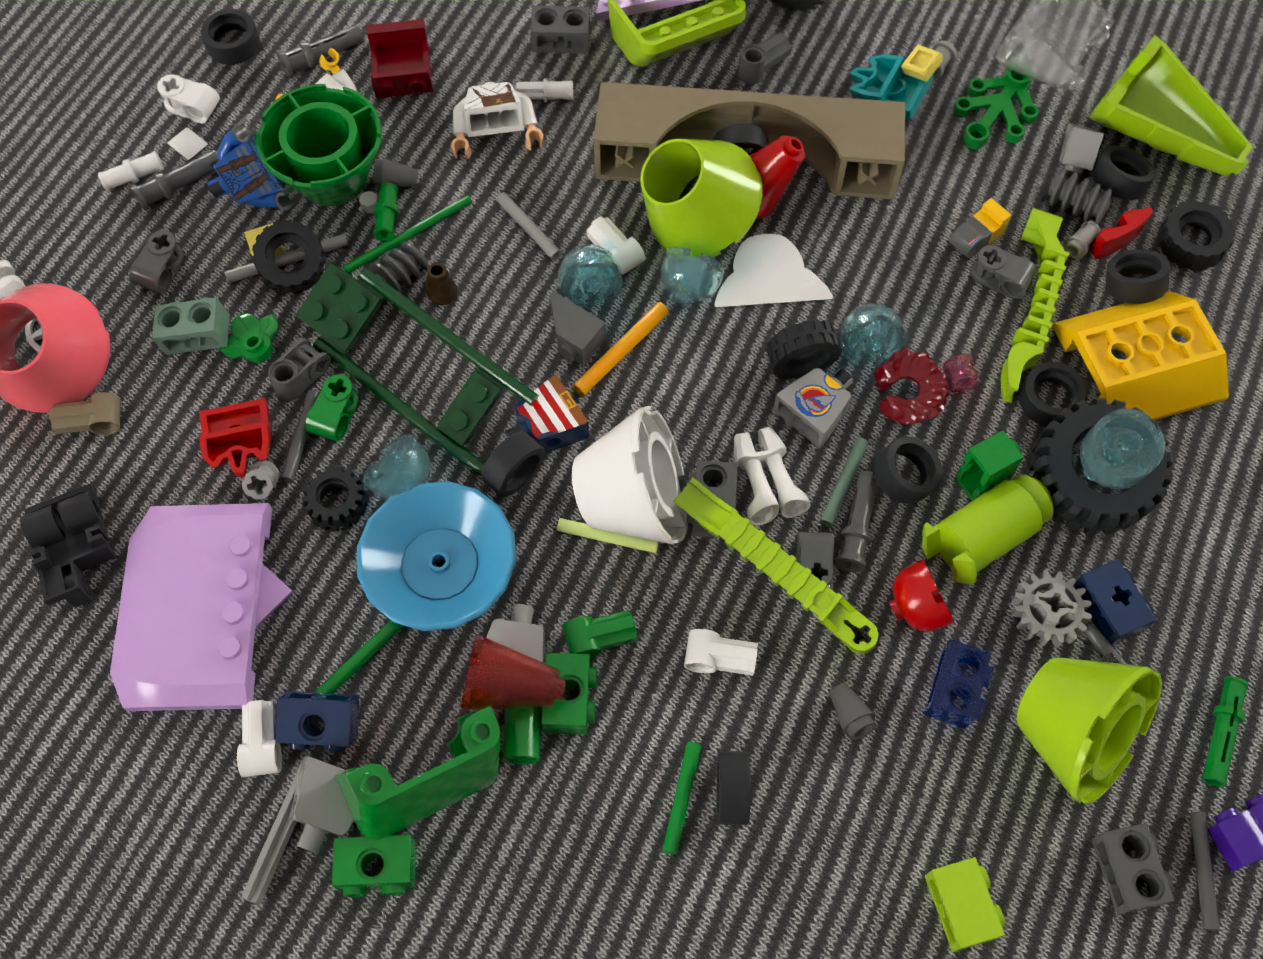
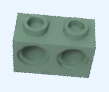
[152,297,230,355]

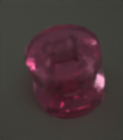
[942,354,981,393]

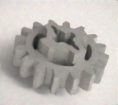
[1011,570,1092,648]

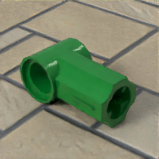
[562,610,637,659]

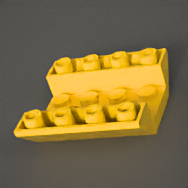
[1052,291,1229,422]

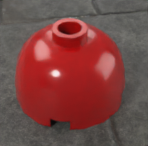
[889,559,954,631]

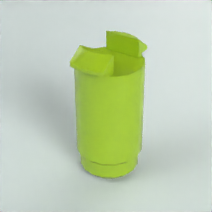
[922,474,1054,585]

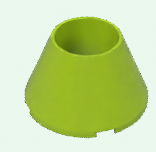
[640,139,762,260]
[1017,657,1162,805]

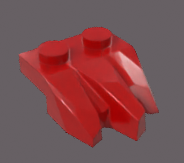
[199,398,272,477]

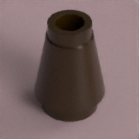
[426,262,457,305]

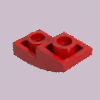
[1090,207,1153,260]

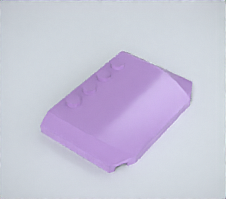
[110,503,272,711]

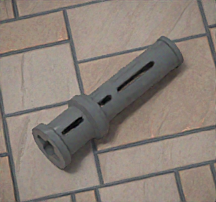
[277,24,365,77]
[130,149,219,211]
[835,471,878,573]

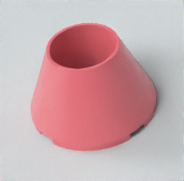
[0,283,110,413]

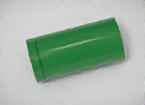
[503,683,542,764]

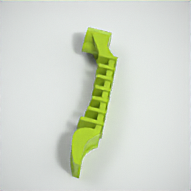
[1001,208,1070,403]
[673,477,878,654]

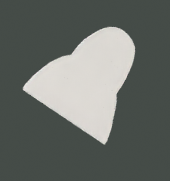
[715,234,833,307]

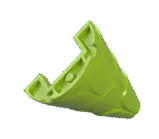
[1089,35,1253,177]

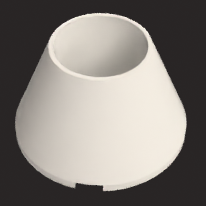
[572,406,688,544]

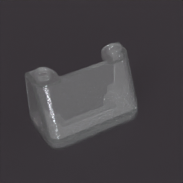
[993,0,1114,91]

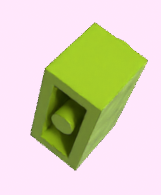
[925,857,1005,953]

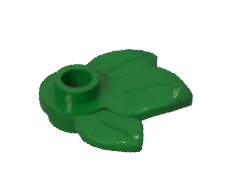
[219,313,279,363]

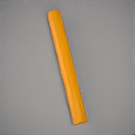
[572,302,669,397]

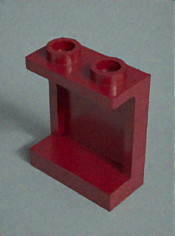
[366,19,433,98]

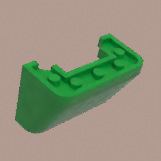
[336,706,500,840]

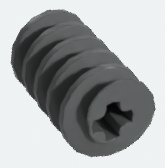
[1041,168,1112,225]
[359,241,429,306]

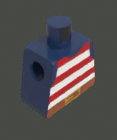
[505,375,589,453]

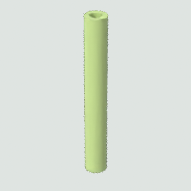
[557,518,659,553]

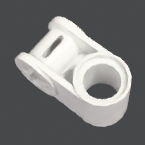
[157,74,220,124]

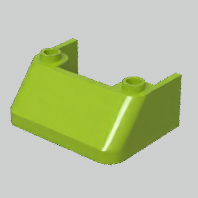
[608,0,746,67]

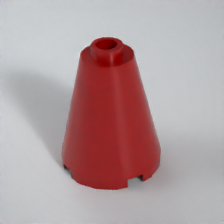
[750,135,805,219]

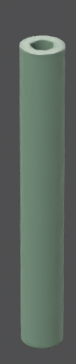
[820,437,869,528]

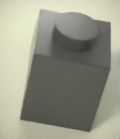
[550,291,606,366]

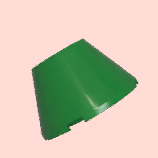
[255,84,382,206]

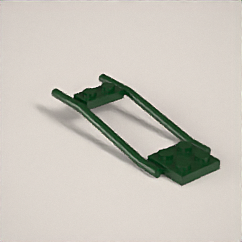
[295,263,539,476]

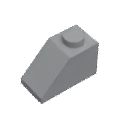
[1059,123,1104,174]

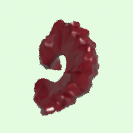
[874,347,950,425]

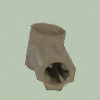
[49,392,121,435]

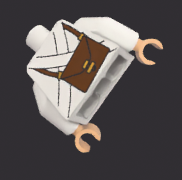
[451,82,543,159]

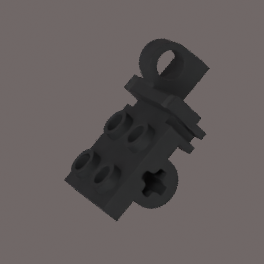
[20,483,116,608]

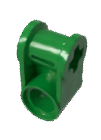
[305,374,359,442]

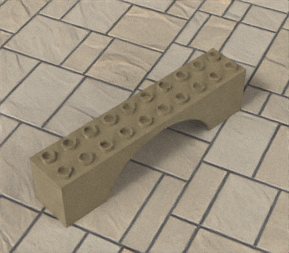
[593,82,905,199]

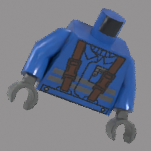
[207,118,298,210]

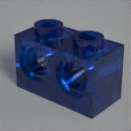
[924,639,994,729]

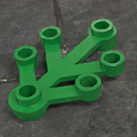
[953,65,1039,150]

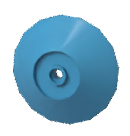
[357,481,516,631]

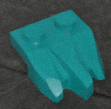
[849,54,933,120]

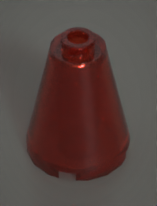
[460,634,565,710]

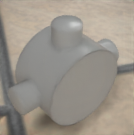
[358,191,379,213]

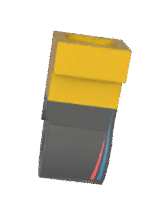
[949,198,1012,258]

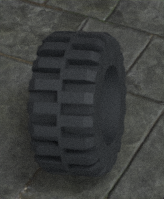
[1029,398,1174,535]

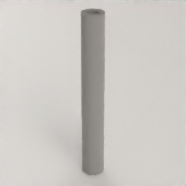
[496,192,561,260]

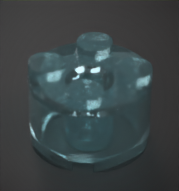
[1080,408,1166,489]

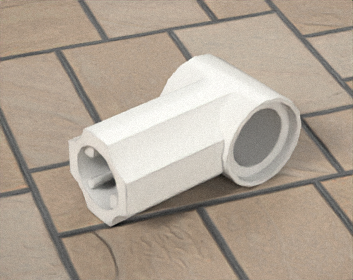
[587,216,646,277]
[684,629,758,676]
[237,700,282,777]

